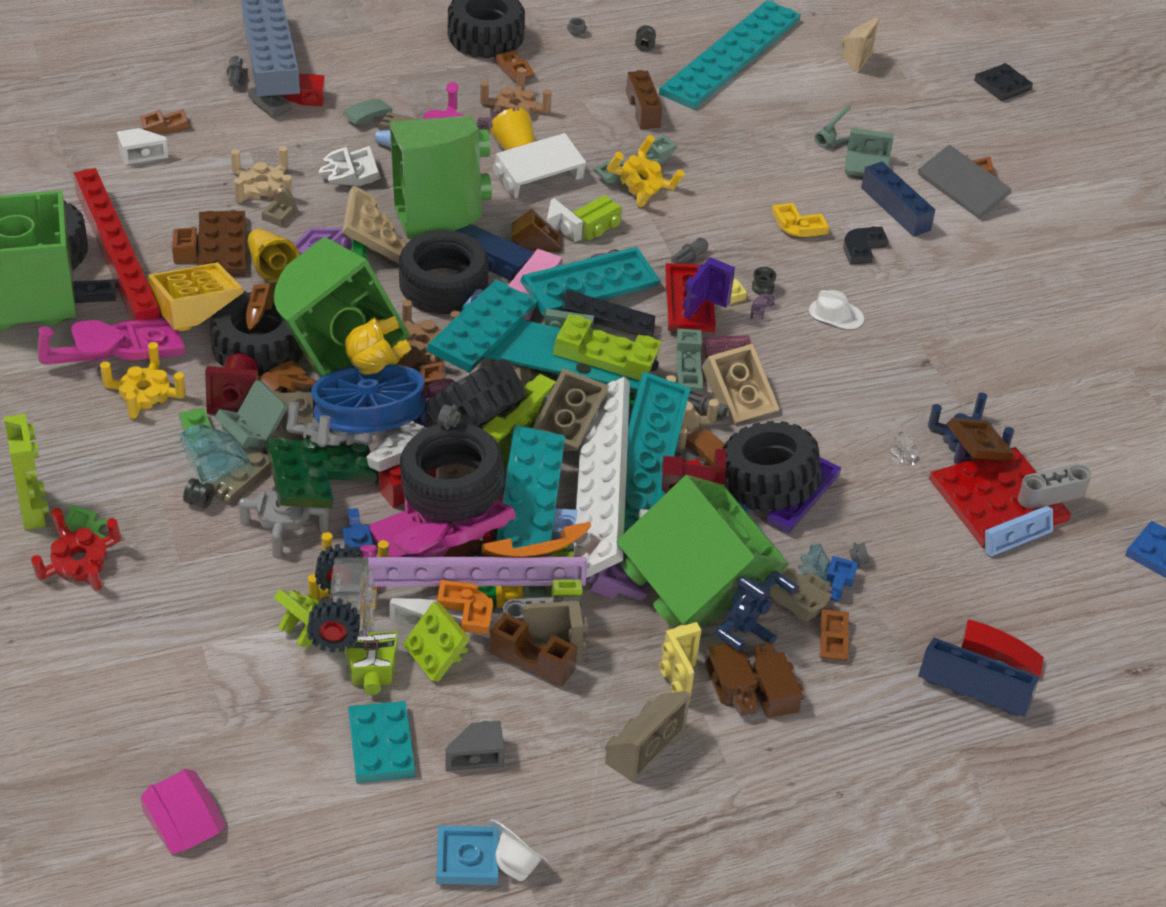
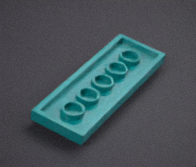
[520,247,661,316]
[426,280,537,373]
[495,425,565,557]

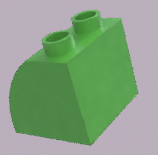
[389,116,492,239]
[0,190,76,330]
[274,236,410,378]
[616,475,790,627]

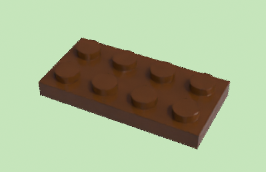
[198,210,246,276]

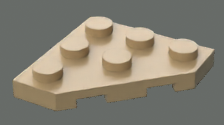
[342,186,407,263]

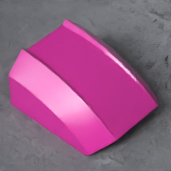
[141,769,226,854]

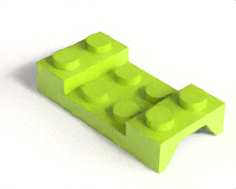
[553,314,662,380]
[482,374,556,469]
[3,413,50,530]

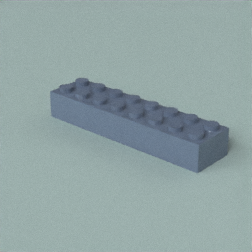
[241,0,300,96]

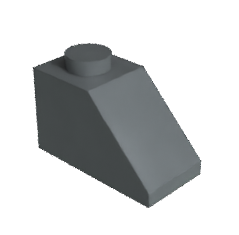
[445,721,505,771]

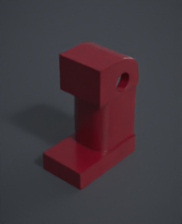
[661,449,726,493]

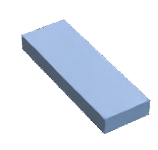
[985,506,1053,557]

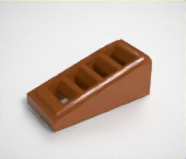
[172,227,198,265]

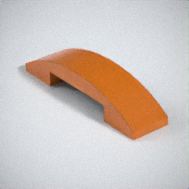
[481,521,591,557]

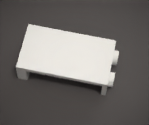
[493,133,586,199]

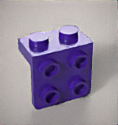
[683,257,735,319]

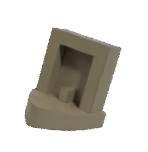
[261,188,298,227]

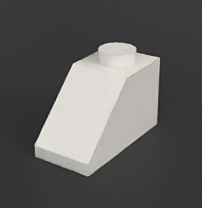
[117,128,168,165]

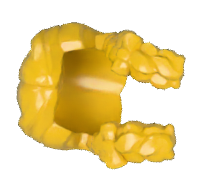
[345,316,412,375]

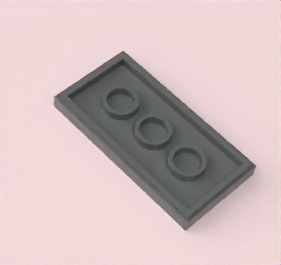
[918,144,1011,219]

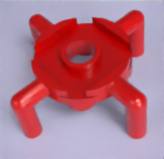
[31,508,122,591]

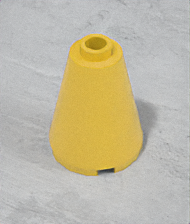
[490,108,535,151]
[247,228,300,283]

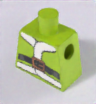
[345,631,398,695]

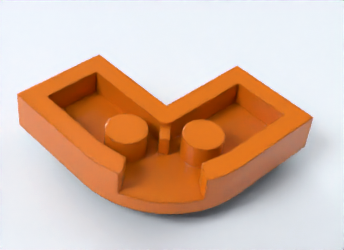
[437,580,493,635]

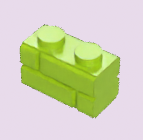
[572,195,622,241]

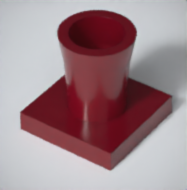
[205,354,258,415]

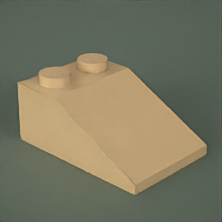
[702,344,780,424]

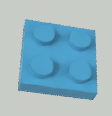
[436,826,499,885]

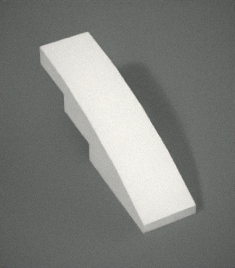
[390,598,501,639]

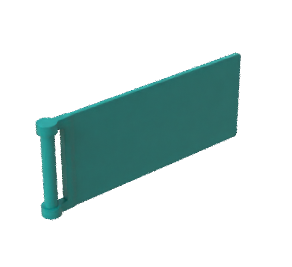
[461,303,640,392]

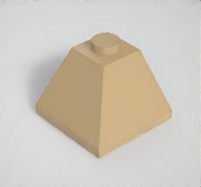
[842,18,879,73]

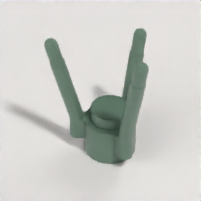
[815,105,851,148]

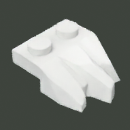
[319,146,381,186]

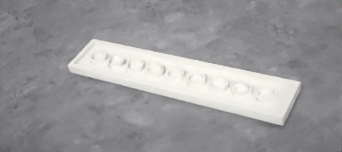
[573,377,630,578]

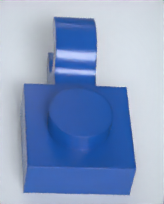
[342,508,373,553]
[826,556,858,602]

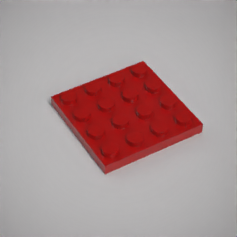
[929,447,1071,548]

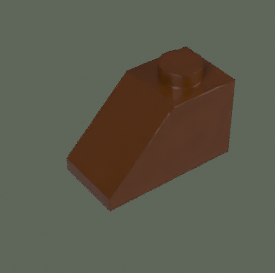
[511,209,562,252]

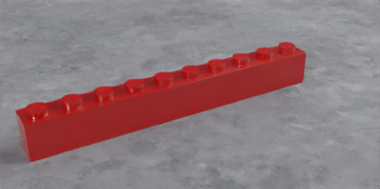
[73,168,160,321]

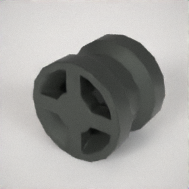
[635,25,656,51]
[752,267,776,296]
[183,478,215,509]

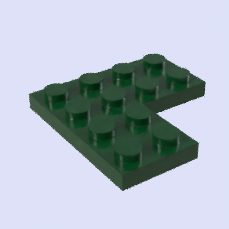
[266,438,377,509]

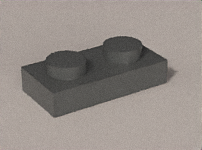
[248,87,291,117]

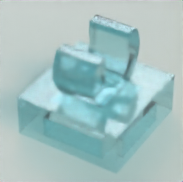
[797,544,830,581]

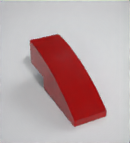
[961,619,1044,680]

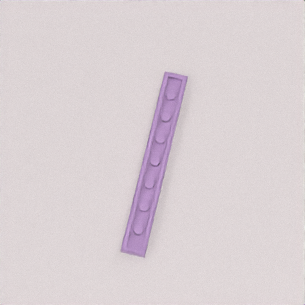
[366,557,587,586]

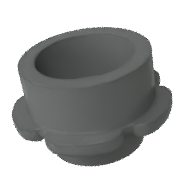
[567,18,587,36]
[438,405,460,430]
[849,543,869,568]

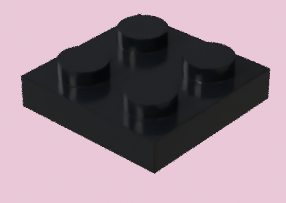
[974,63,1033,102]

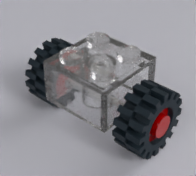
[307,544,376,652]

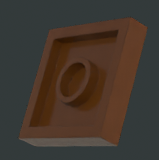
[947,418,1014,461]

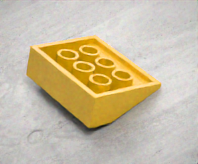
[148,262,243,331]

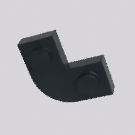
[843,226,888,265]

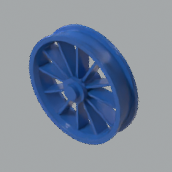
[311,364,426,433]

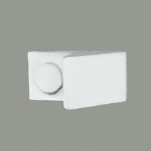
[547,198,583,242]

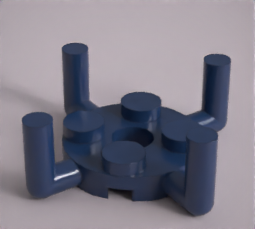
[928,392,1014,464]
[715,571,799,652]

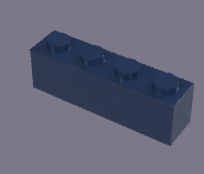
[861,161,936,237]
[455,224,534,281]
[918,637,1040,717]

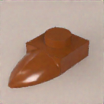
[246,283,276,330]
[278,374,317,392]

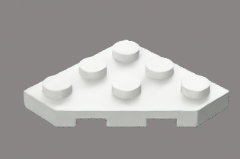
[367,421,426,472]

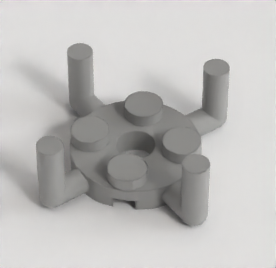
[286,402,373,447]
[239,486,330,558]

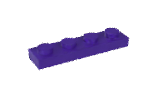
[767,457,842,533]

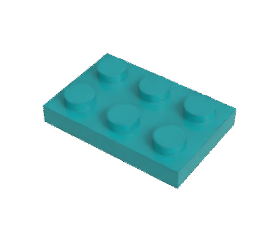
[348,701,415,783]

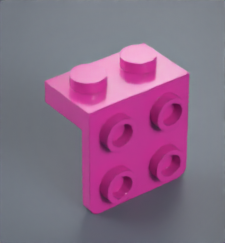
[369,498,437,557]

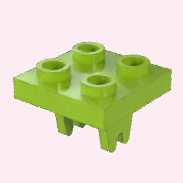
[273,589,319,649]
[403,602,470,682]

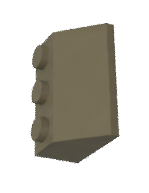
[532,369,609,452]
[605,691,690,782]

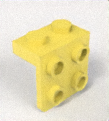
[659,622,701,703]

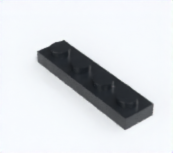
[561,289,655,337]

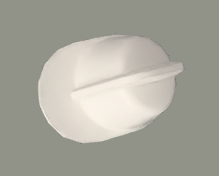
[809,290,864,330]
[490,819,548,881]

